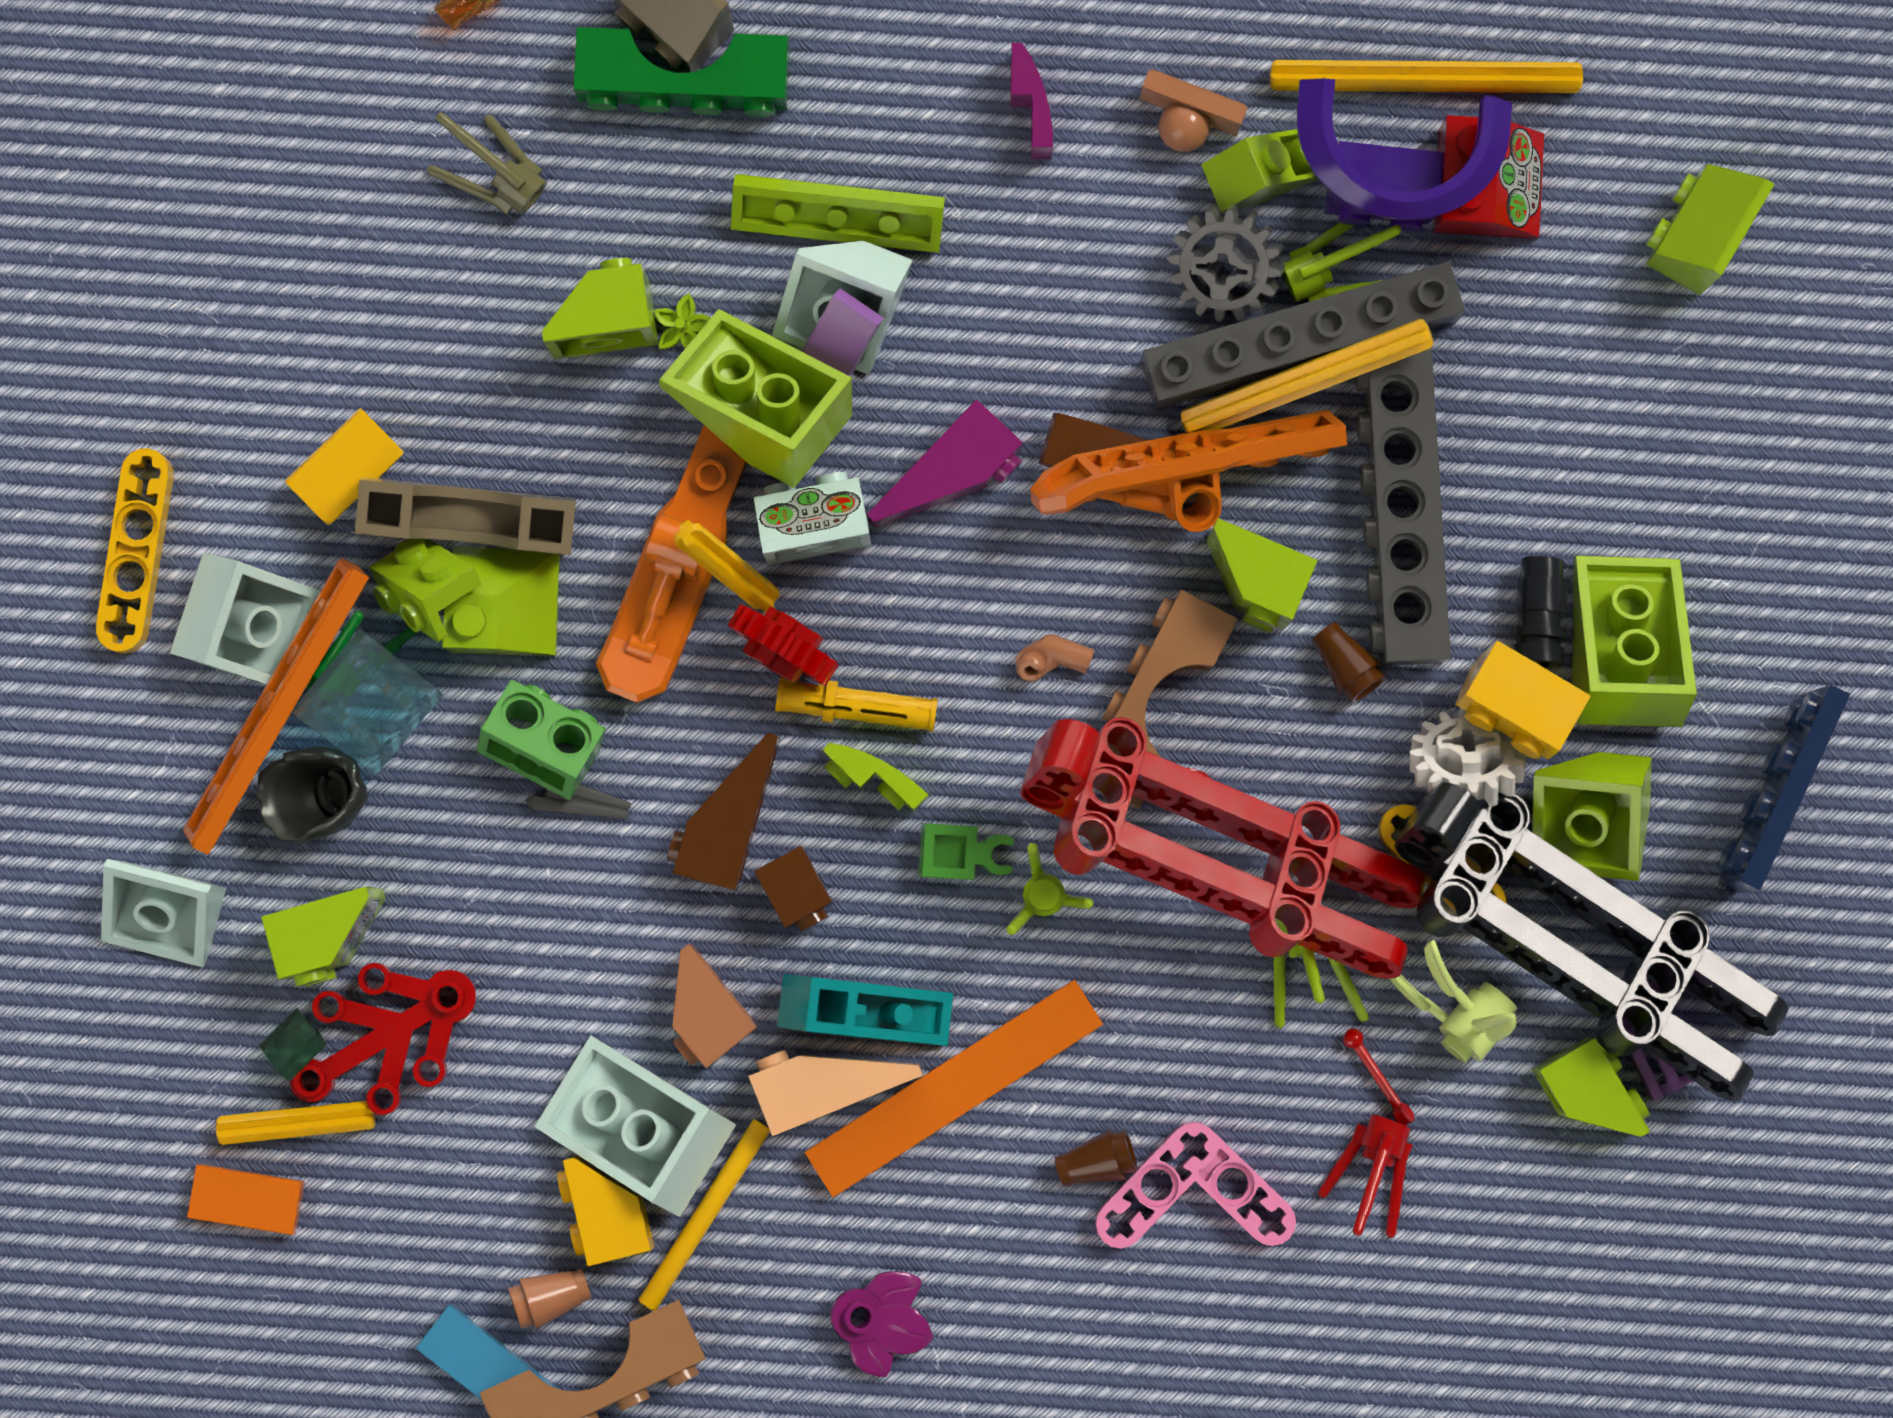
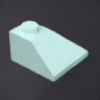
[772,241,913,375]

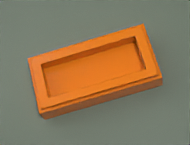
[187,1164,305,1235]

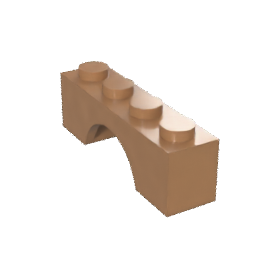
[1098,589,1238,810]
[479,1300,706,1418]

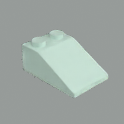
[534,1035,736,1217]

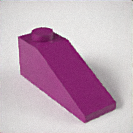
[867,399,1023,528]

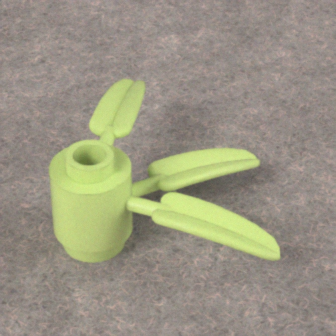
[1389,940,1517,1063]

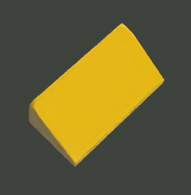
[284,408,404,525]

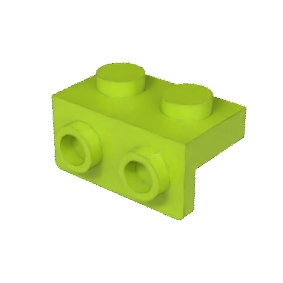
[369,539,481,642]

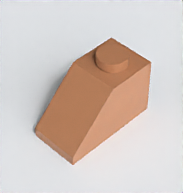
[672,944,759,1068]

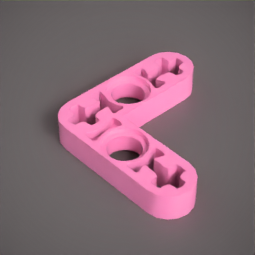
[1095,1121,1296,1249]

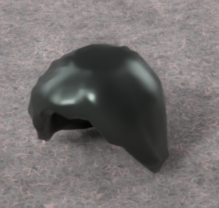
[256,746,368,843]

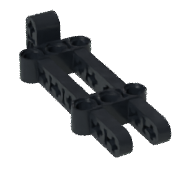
[1394,782,1788,1101]

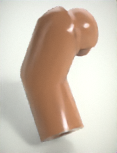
[1015,634,1095,682]

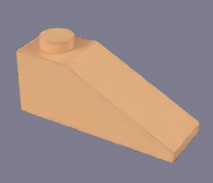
[748,1049,923,1136]

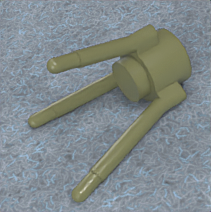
[427,112,547,215]

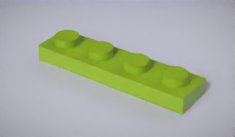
[730,174,945,253]

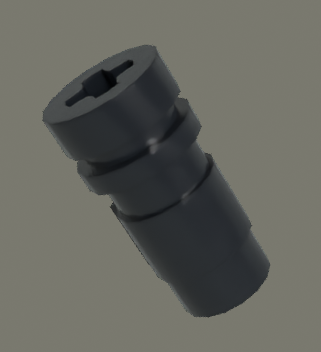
[1510,556,1568,669]

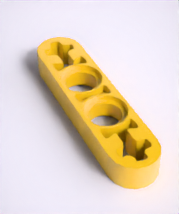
[96,448,174,654]

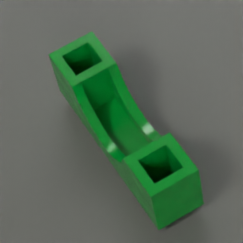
[574,27,790,117]

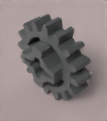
[1168,205,1285,322]

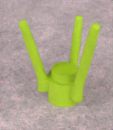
[1281,222,1402,302]
[1006,843,1093,935]
[1274,918,1369,1028]

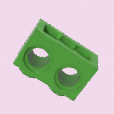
[476,679,606,801]

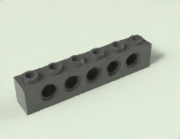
[1140,261,1465,411]
[1354,347,1451,666]

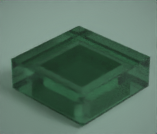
[259,1008,327,1081]

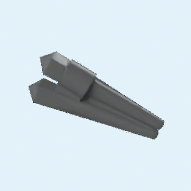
[525,782,631,819]

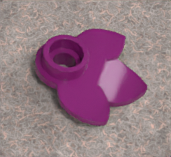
[830,1271,933,1377]

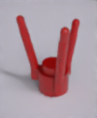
[1318,1114,1413,1238]

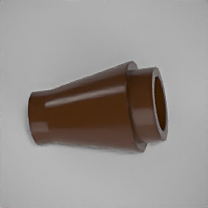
[1311,622,1386,703]
[1055,1128,1138,1187]

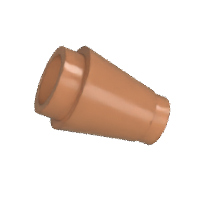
[508,1269,591,1330]

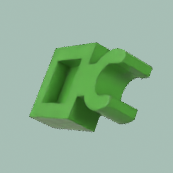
[918,823,1014,880]

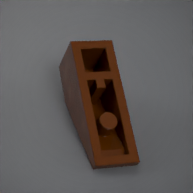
[667,733,781,892]

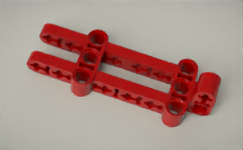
[1020,717,1426,979]

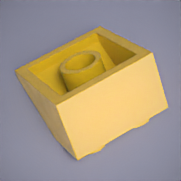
[1455,640,1591,760]

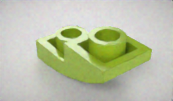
[822,742,929,812]

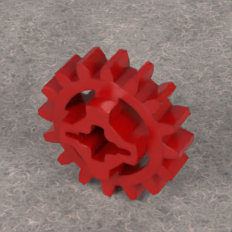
[727,604,839,686]

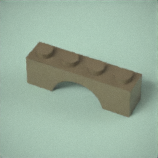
[355,477,576,555]

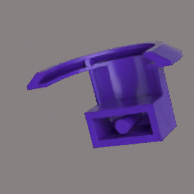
[1297,78,1512,231]

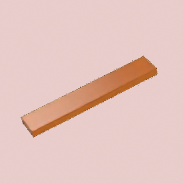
[183,558,369,855]
[804,979,1104,1197]

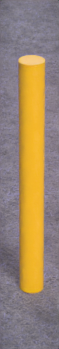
[638,1118,770,1311]

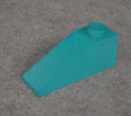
[777,974,954,1046]

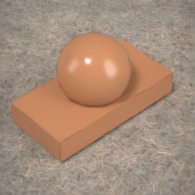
[1140,69,1247,152]

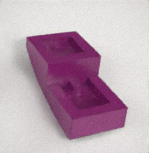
[1010,43,1053,159]

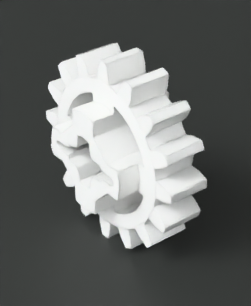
[1409,708,1527,806]

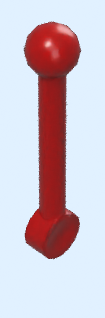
[1343,1028,1415,1126]

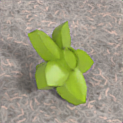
[654,293,711,350]

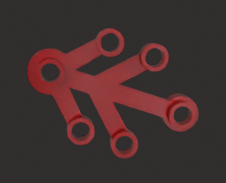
[290,963,477,1115]

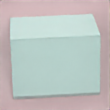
[101,859,226,968]

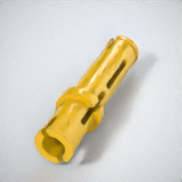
[775,678,938,732]

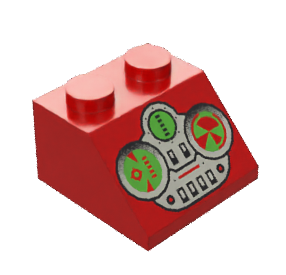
[1433,115,1544,239]

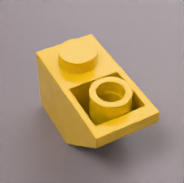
[557,1155,655,1266]

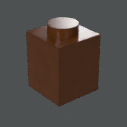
[754,846,834,932]

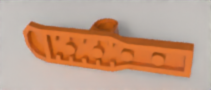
[1030,410,1347,532]
[596,425,747,703]

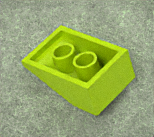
[659,309,852,488]
[1572,556,1697,727]

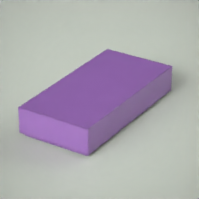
[802,288,884,377]

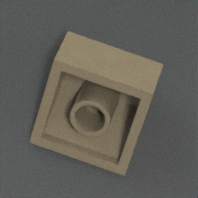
[614,0,735,72]

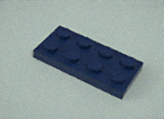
[1717,685,1850,893]

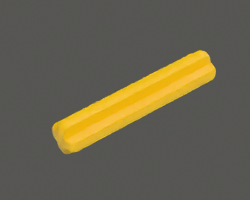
[674,520,780,613]
[216,1101,376,1145]

